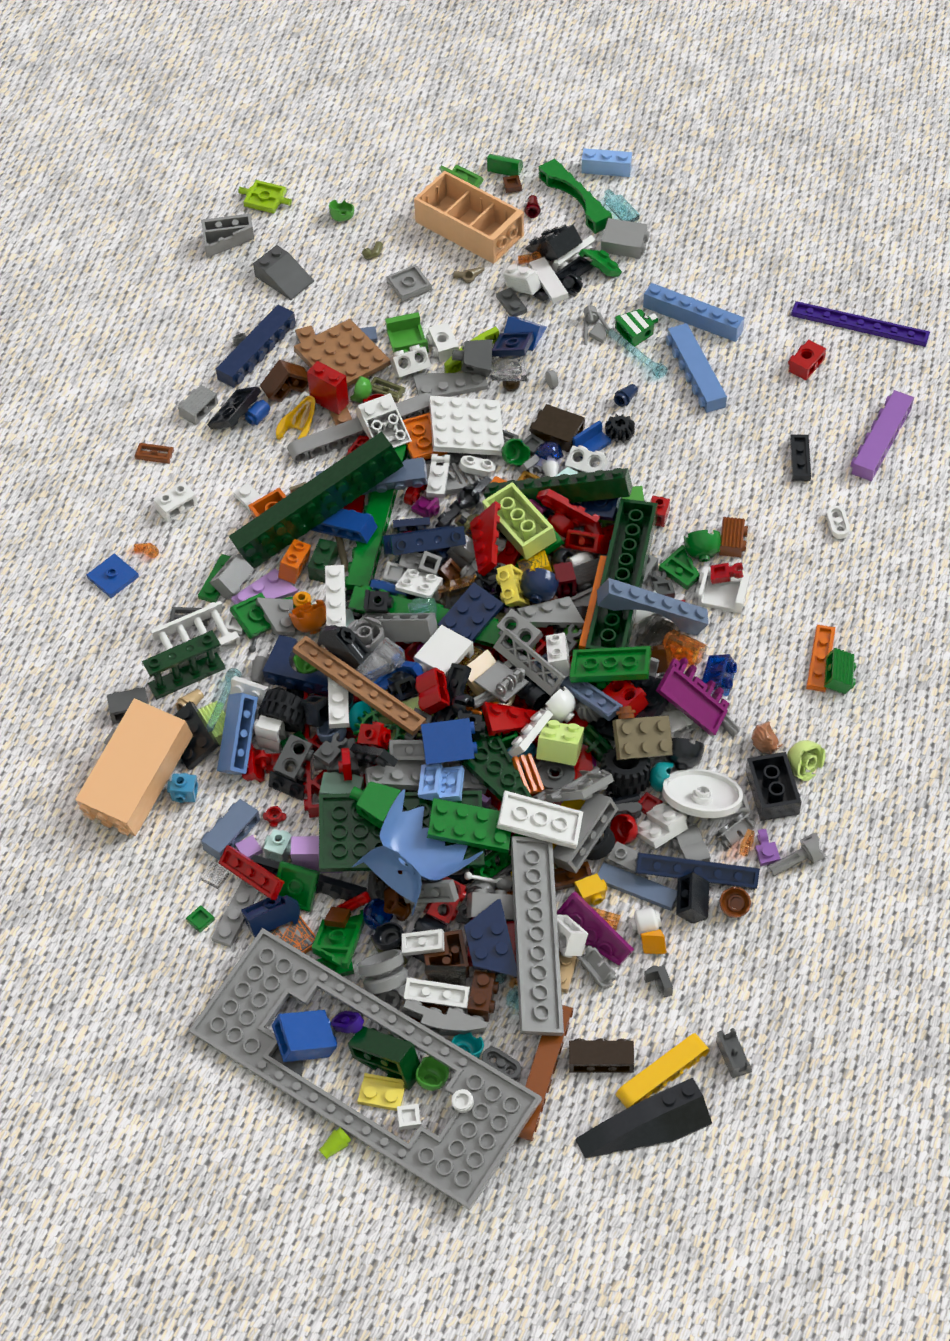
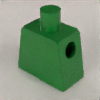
[349,782,401,829]

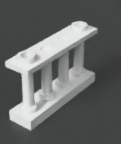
[151,601,240,673]

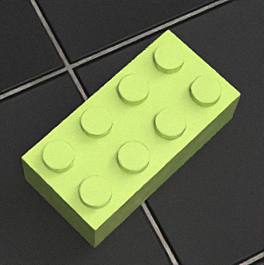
[482,482,557,560]

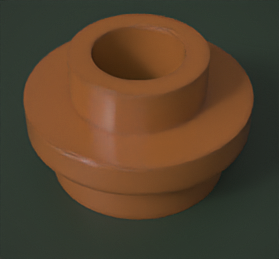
[616,706,636,719]

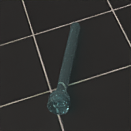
[606,327,668,379]
[206,668,242,732]

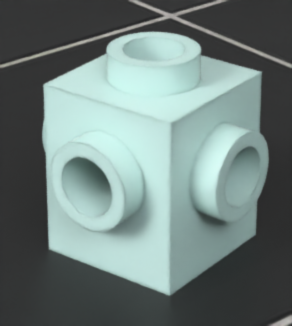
[264,829,292,862]

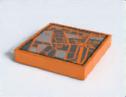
[269,915,316,954]

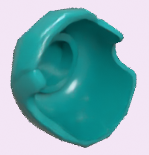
[649,762,674,792]
[451,1032,484,1058]

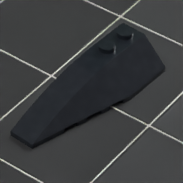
[575,1078,712,1159]

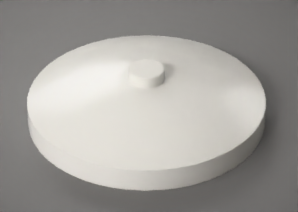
[662,769,743,818]

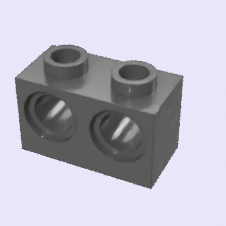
[273,734,315,782]

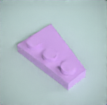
[231,568,298,605]

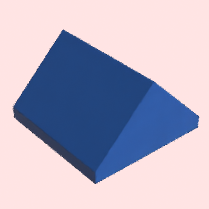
[504,316,547,351]

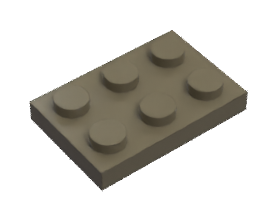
[612,715,673,760]

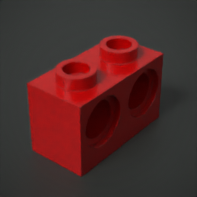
[602,680,649,718]
[423,877,466,924]

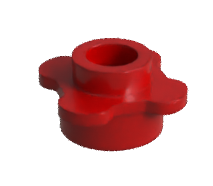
[263,806,287,827]

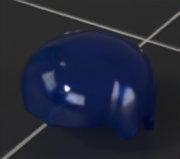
[534,441,564,460]
[363,898,393,930]

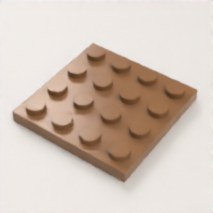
[294,319,391,387]

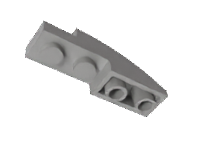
[401,999,489,1036]

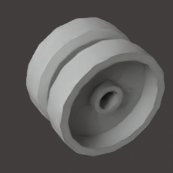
[357,949,410,994]

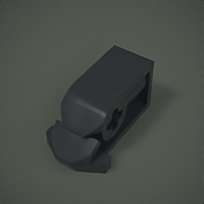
[317,625,371,669]

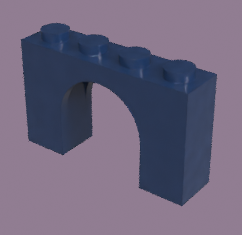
[263,635,328,697]

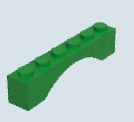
[539,158,612,234]

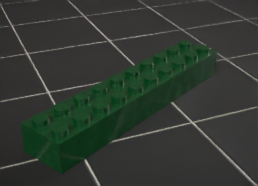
[229,431,404,569]
[585,498,657,649]

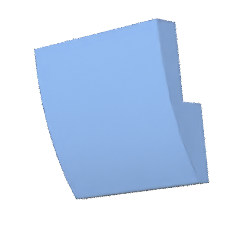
[418,763,465,802]

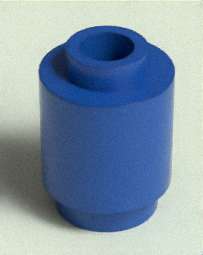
[245,400,270,425]

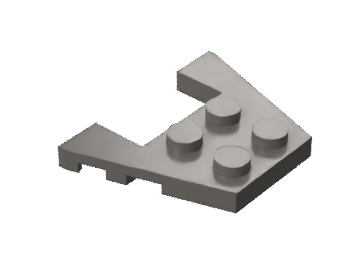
[532,765,614,803]

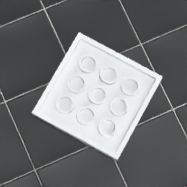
[429,396,504,456]

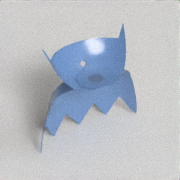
[352,789,483,915]

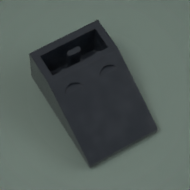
[525,224,583,261]

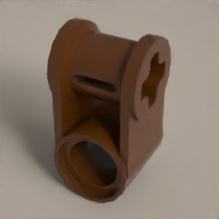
[383,886,411,921]

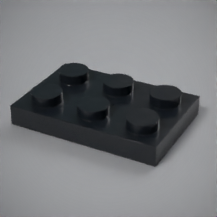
[207,386,262,429]
[174,701,219,770]

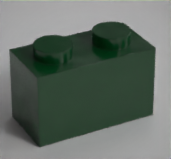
[307,538,339,583]

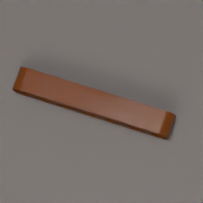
[518,1005,574,1141]

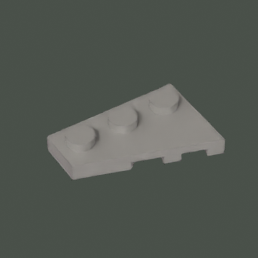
[517,596,584,628]

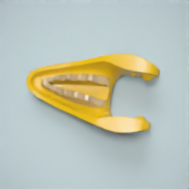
[276,396,315,440]

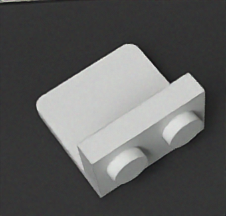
[395,569,443,601]

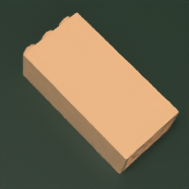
[414,171,524,264]
[75,698,193,836]

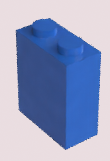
[421,718,478,765]
[272,1010,337,1062]

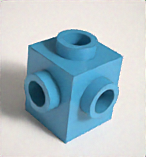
[167,773,199,803]

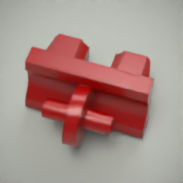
[242,743,272,783]

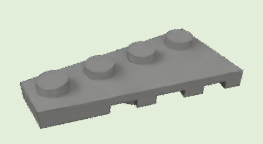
[412,373,488,397]

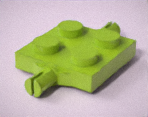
[238,180,292,214]

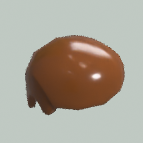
[719,887,751,918]

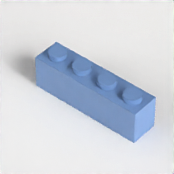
[217,693,258,775]

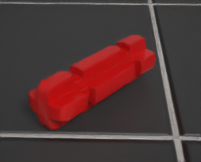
[336,892,371,911]

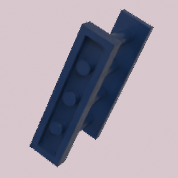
[382,525,466,556]

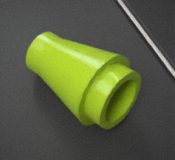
[318,1127,351,1159]

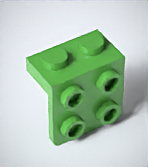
[439,164,484,188]

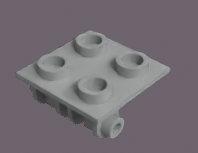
[474,661,529,703]

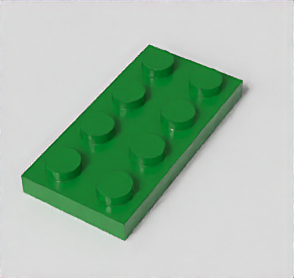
[569,646,652,683]
[427,798,511,853]

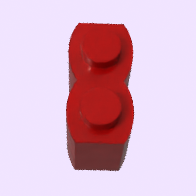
[415,667,450,715]

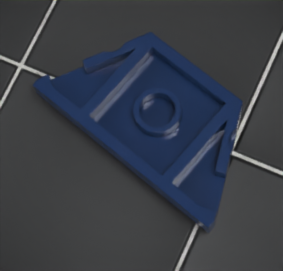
[464,899,517,978]

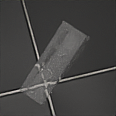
[356,637,405,681]

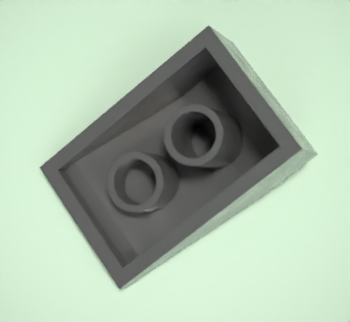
[253,245,314,300]

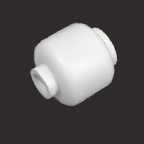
[630,907,662,936]

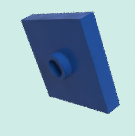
[86,553,139,598]

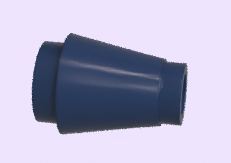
[614,384,638,407]

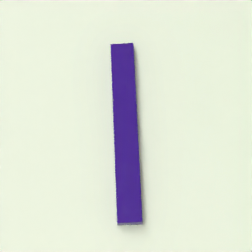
[791,301,930,347]

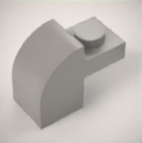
[398,551,442,575]

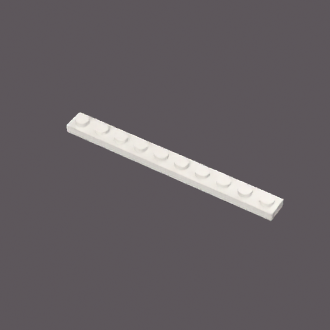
[325,565,349,729]

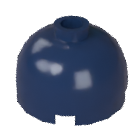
[520,568,559,604]

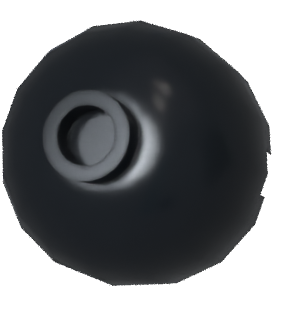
[665,738,704,770]

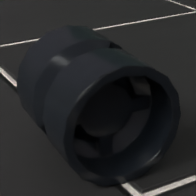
[516,676,551,711]

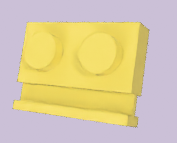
[357,1073,405,1111]

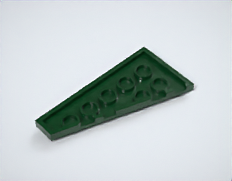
[458,710,532,802]

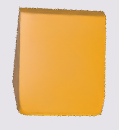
[641,929,667,954]

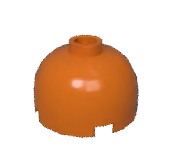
[289,600,326,634]

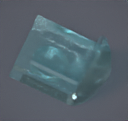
[408,598,437,616]

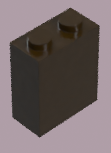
[529,404,585,453]

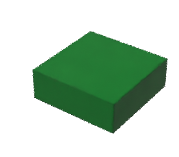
[186,905,215,933]

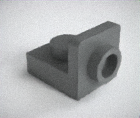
[644,965,673,998]

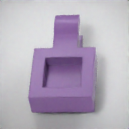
[755,829,781,866]

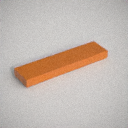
[806,625,836,692]

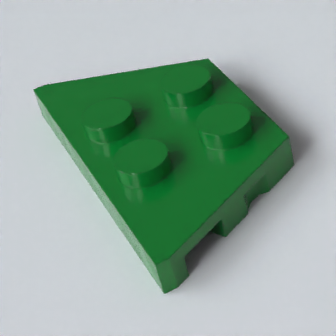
[312,909,367,969]

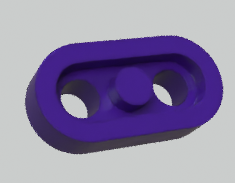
[331,1011,364,1034]

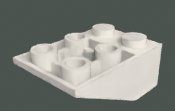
[356,393,412,448]

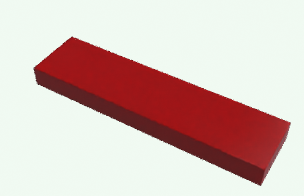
[218,845,284,900]

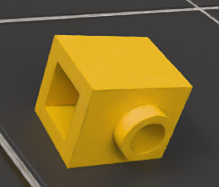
[575,873,608,905]

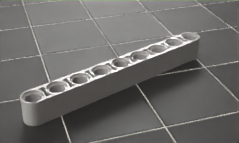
[287,393,432,464]

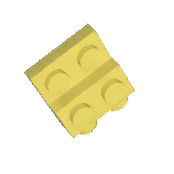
[496,564,530,607]

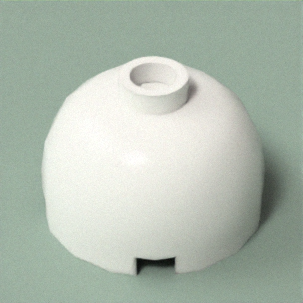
[539,686,576,723]

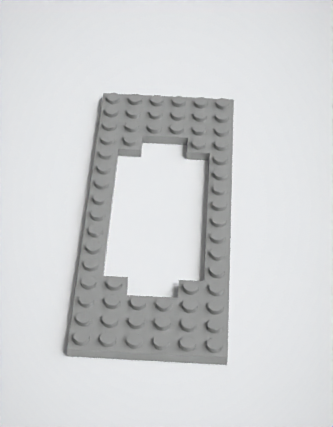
[189,928,542,1210]

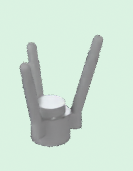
[583,305,610,345]

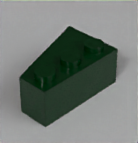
[348,1026,420,1091]

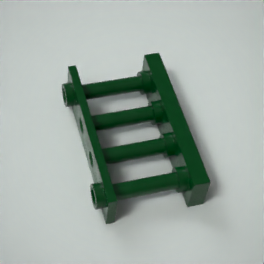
[142,630,226,700]

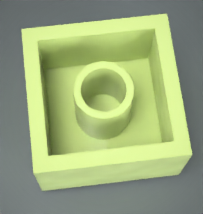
[536,720,585,766]

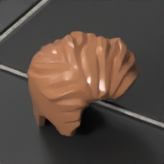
[751,721,783,755]

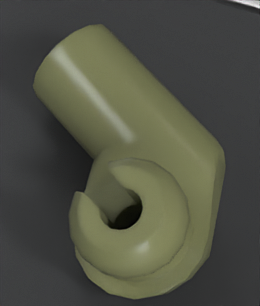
[362,241,383,260]

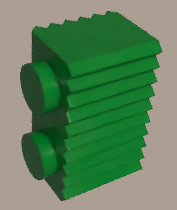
[824,648,857,694]

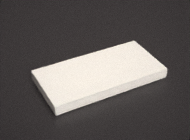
[496,791,583,849]

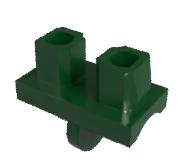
[583,723,614,762]

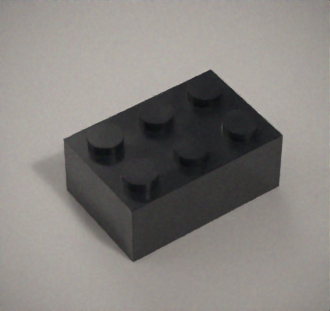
[745,752,802,821]

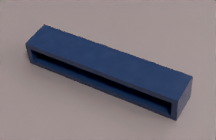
[216,304,296,388]

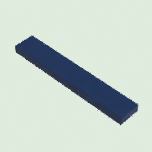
[635,852,760,889]

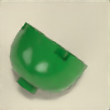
[684,530,721,562]

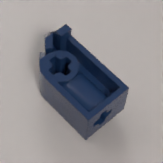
[241,895,300,937]

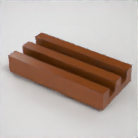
[135,443,174,464]

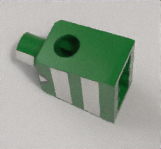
[615,309,658,348]

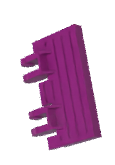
[656,658,730,736]

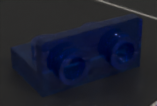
[702,654,737,696]

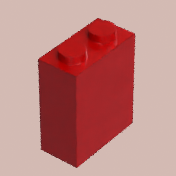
[307,361,349,415]

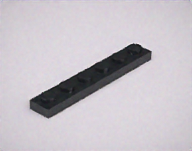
[251,854,367,906]

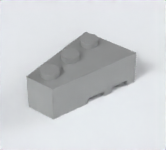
[201,213,254,258]

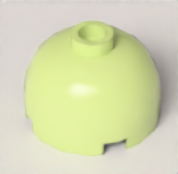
[787,740,826,781]

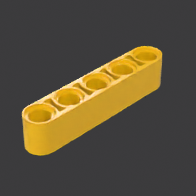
[615,1033,710,1108]

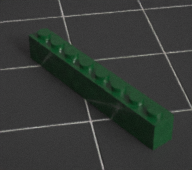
[484,468,633,506]

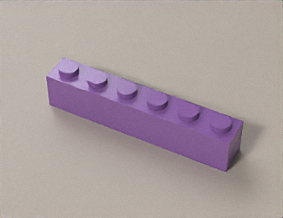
[850,390,914,482]

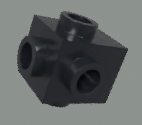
[387,671,418,701]

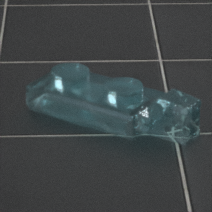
[604,189,640,222]

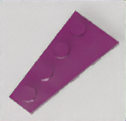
[557,891,635,965]

